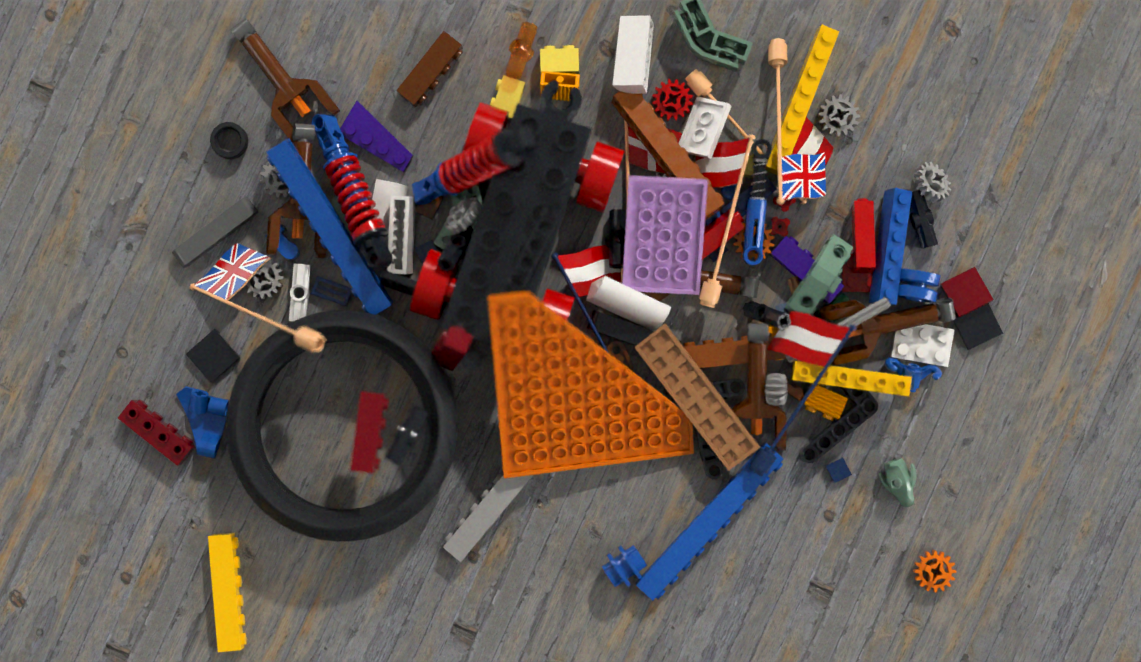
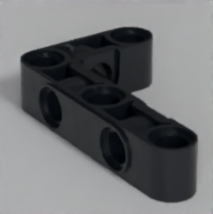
[694,379,745,479]

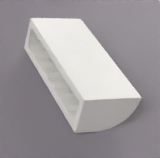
[613,15,654,94]
[362,179,408,256]
[387,196,416,274]
[586,276,671,331]

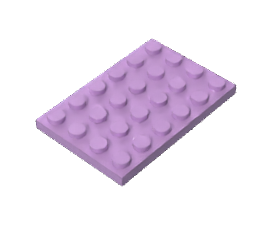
[622,176,708,295]

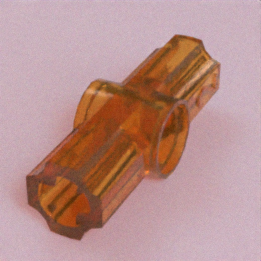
[505,22,538,79]

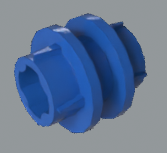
[602,545,648,587]

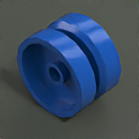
[898,268,940,303]

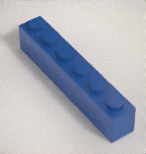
[869,188,912,306]

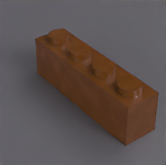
[396,31,463,107]

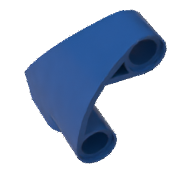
[176,386,229,459]

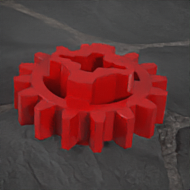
[652,79,693,121]

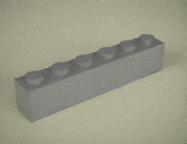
[443,473,533,562]

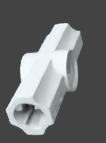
[289,264,311,321]

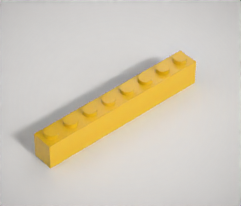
[765,25,839,175]

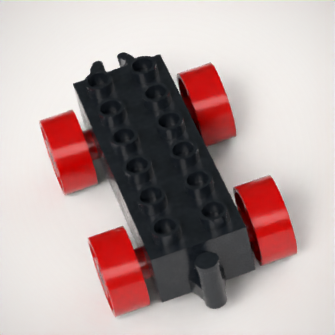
[410,80,625,369]

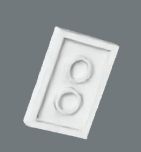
[679,97,731,159]
[890,324,955,367]

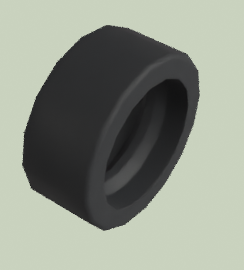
[210,122,249,159]

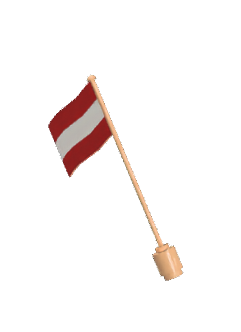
[685,69,834,205]
[695,134,755,308]

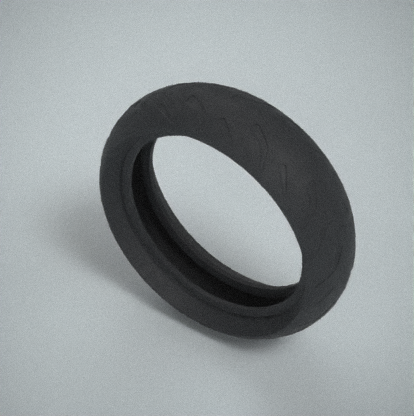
[226,310,458,542]

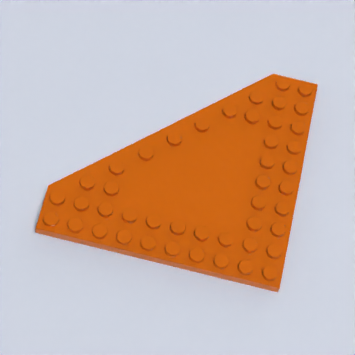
[488,291,694,479]

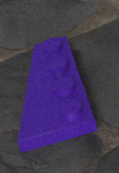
[340,101,413,172]

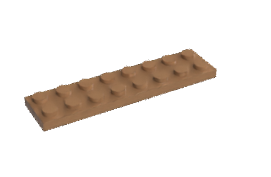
[634,323,760,471]

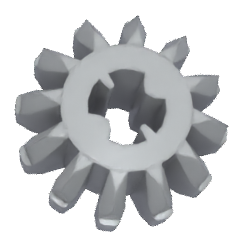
[765,373,788,406]

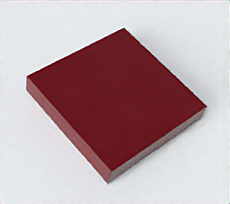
[940,267,994,318]

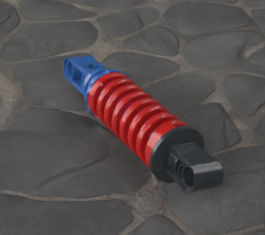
[312,114,393,268]
[411,126,536,205]

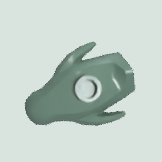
[879,457,917,507]

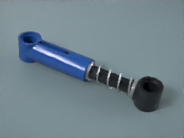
[742,139,772,265]

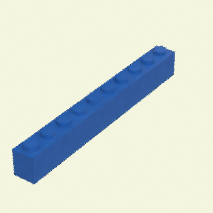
[266,138,393,315]
[635,443,783,601]

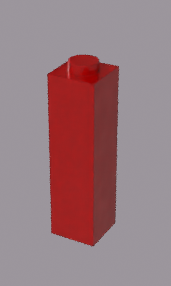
[852,198,876,273]
[702,209,745,260]

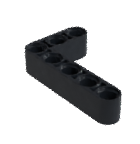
[799,387,878,463]

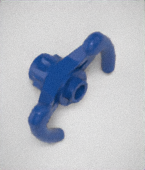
[885,357,942,392]

